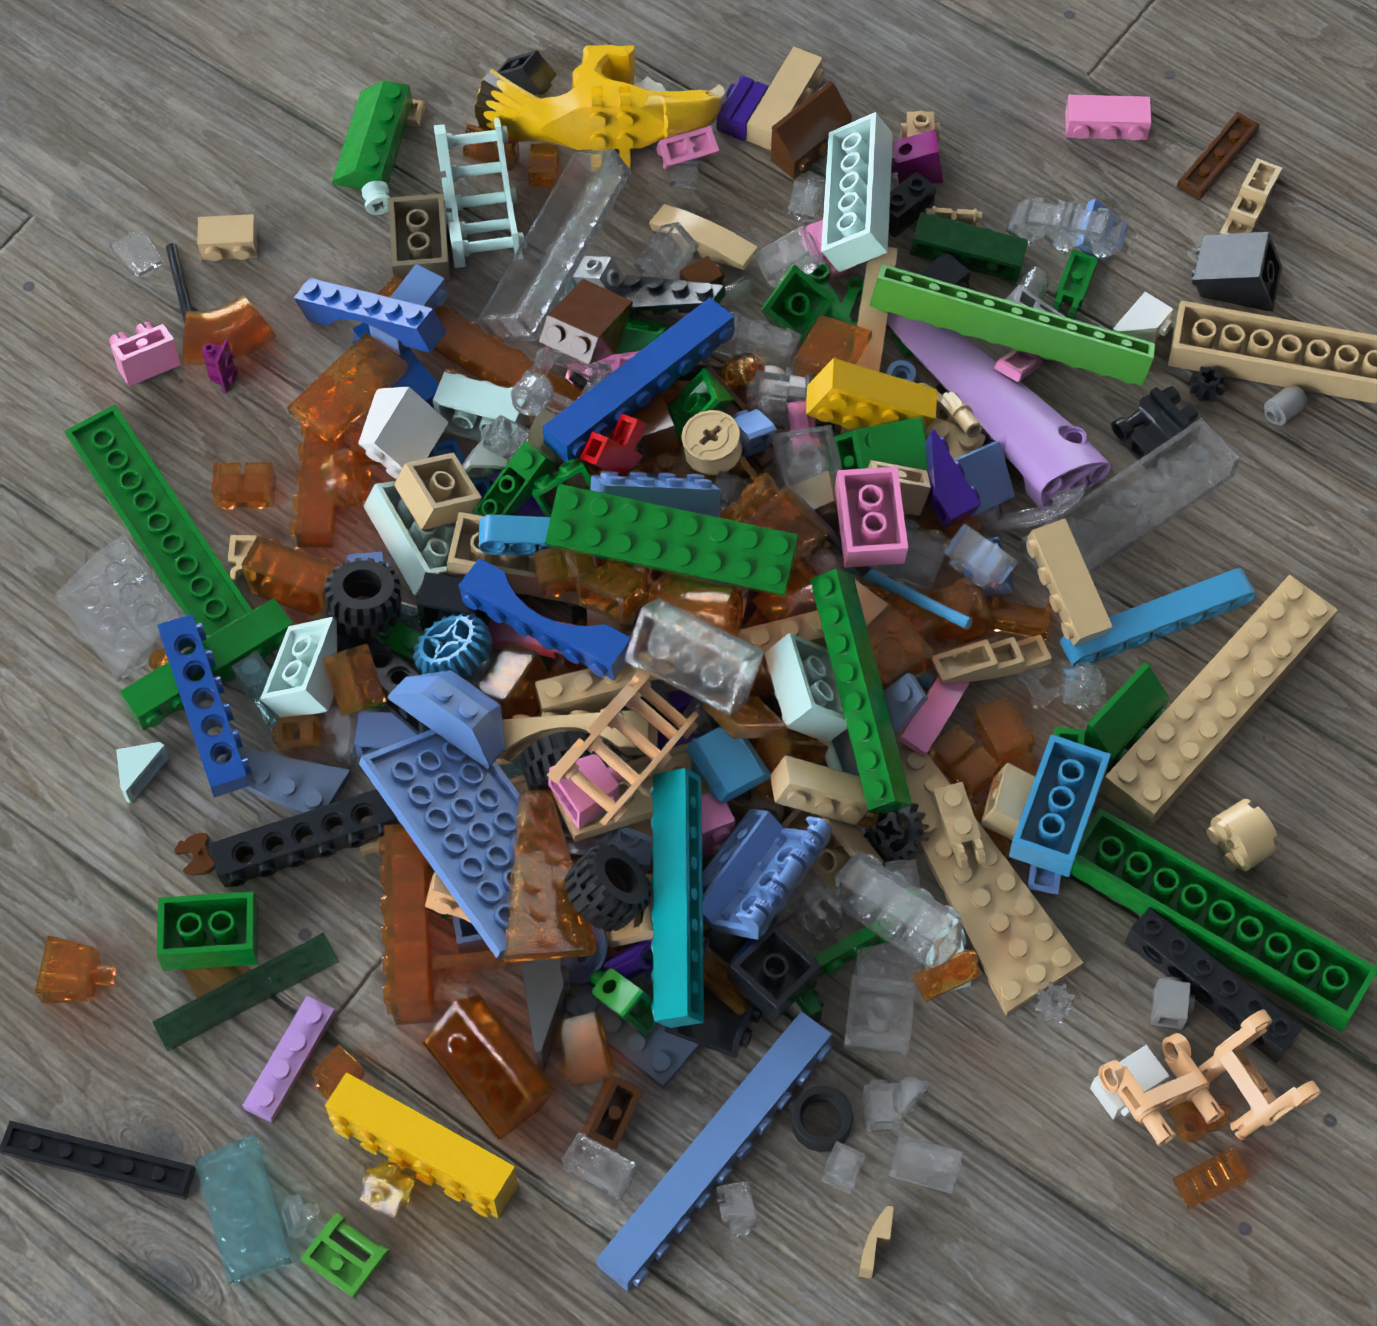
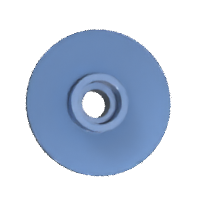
[561,924,608,985]

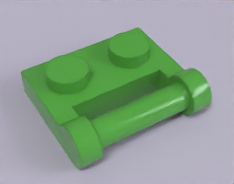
[300,1213,390,1299]

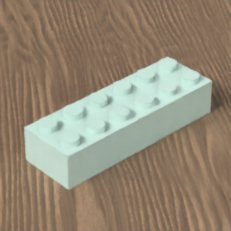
[821,112,893,272]

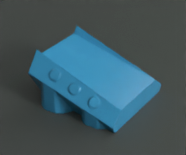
[686,719,771,804]

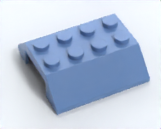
[702,809,831,940]

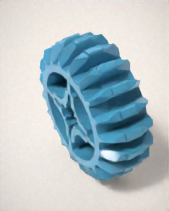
[412,613,493,679]

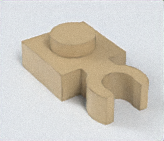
[228,535,261,585]

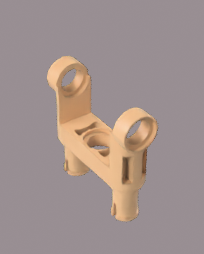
[1198,1009,1321,1140]
[1099,1033,1225,1147]

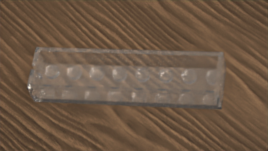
[478,149,632,342]

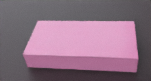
[994,349,1044,382]

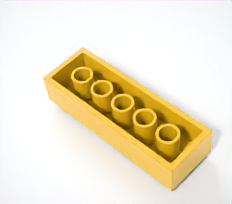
[325,1072,519,1219]

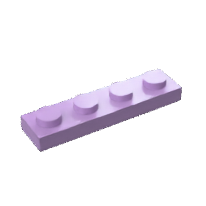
[242,996,336,1123]

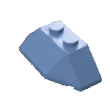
[388,670,506,769]

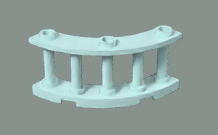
[434,117,525,268]

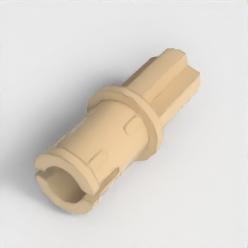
[941,391,983,438]

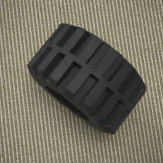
[324,558,402,639]
[520,731,597,801]
[564,843,652,932]

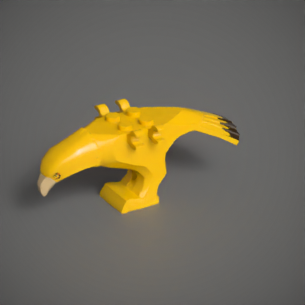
[475,45,725,169]

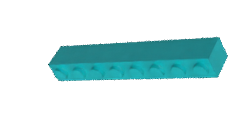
[650,768,704,1028]

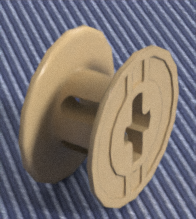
[681,410,742,476]

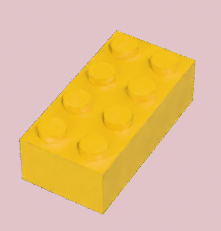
[806,358,937,430]

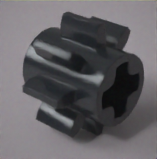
[1190,366,1225,402]

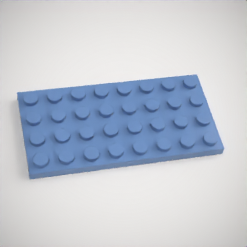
[359,729,583,958]

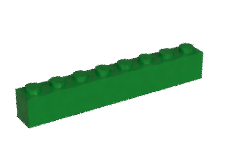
[810,568,913,814]

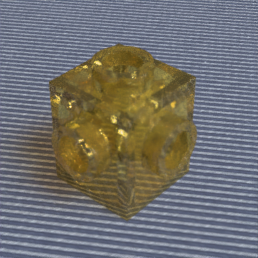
[360,1160,417,1218]

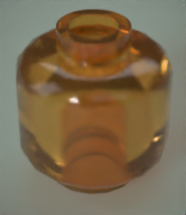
[721,352,765,393]

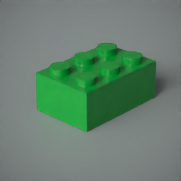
[157,891,259,971]

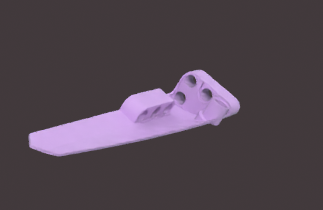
[886,312,1111,514]

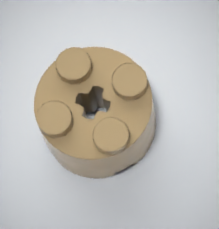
[1206,799,1280,871]

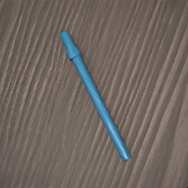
[822,548,972,629]

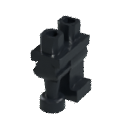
[1111,386,1199,467]

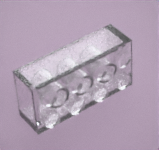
[624,598,764,715]
[835,850,962,975]

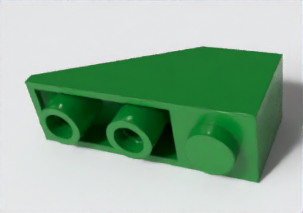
[473,441,558,516]

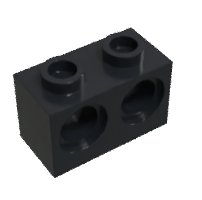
[888,171,936,238]

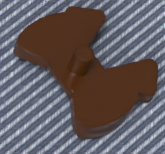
[174,833,215,876]

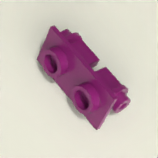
[201,339,238,394]

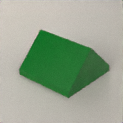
[761,264,835,344]
[667,368,735,441]

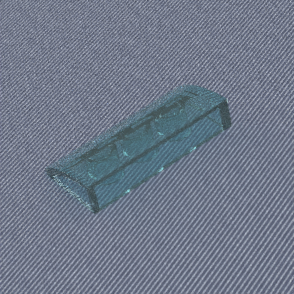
[195,1135,293,1285]

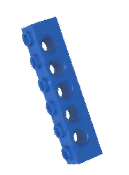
[157,614,252,797]

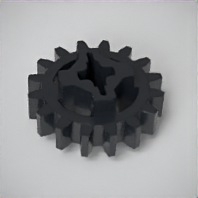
[864,803,929,865]

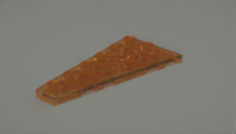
[503,789,598,962]

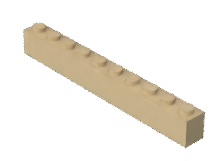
[535,610,827,715]

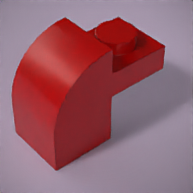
[580,414,646,473]

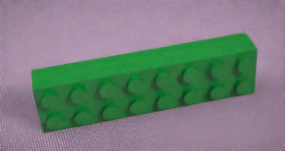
[545,483,799,598]

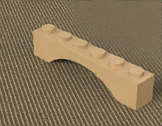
[495,707,658,765]

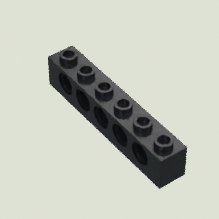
[306,608,431,735]
[209,789,403,887]
[1125,907,1303,1063]

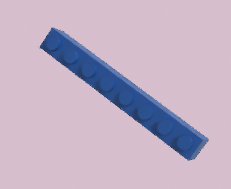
[542,298,734,462]

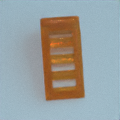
[1173,1148,1249,1209]

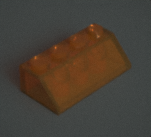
[423,994,556,1140]

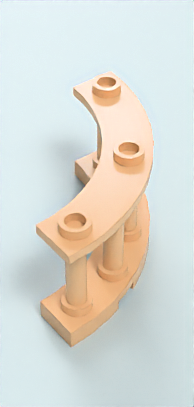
[547,666,699,826]

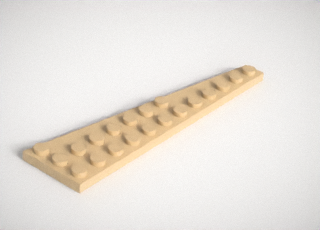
[895,725,1084,1016]

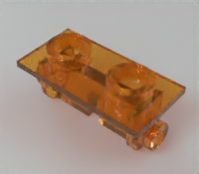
[911,949,983,1002]

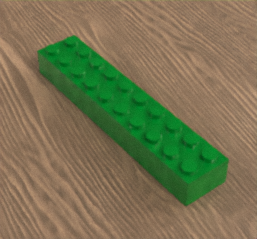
[1070,808,1377,1033]

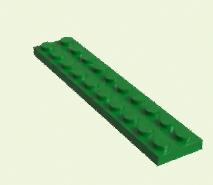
[64,404,253,638]

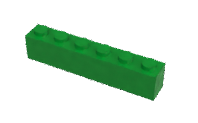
[119,598,293,731]

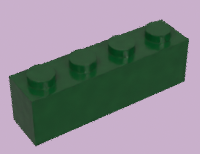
[909,212,1028,282]

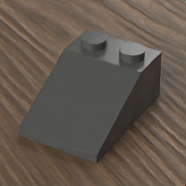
[521,955,571,1073]

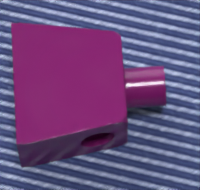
[891,130,943,184]

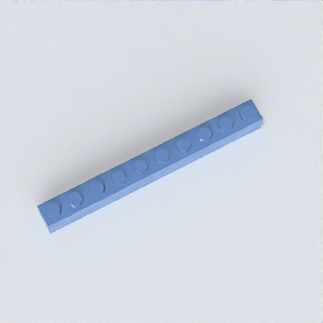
[596,1011,832,1292]

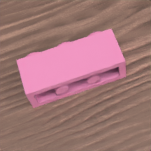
[1065,95,1151,140]

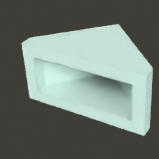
[116,742,169,804]

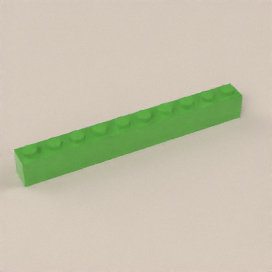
[869,264,1155,386]

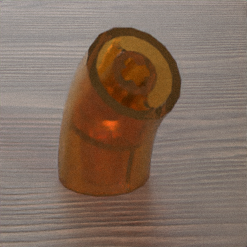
[182,295,277,365]
[645,573,743,645]

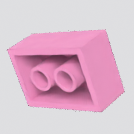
[835,466,908,568]

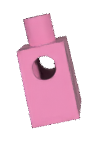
[548,754,626,829]

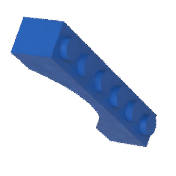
[294,278,446,353]
[459,558,634,680]

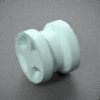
[361,181,390,215]

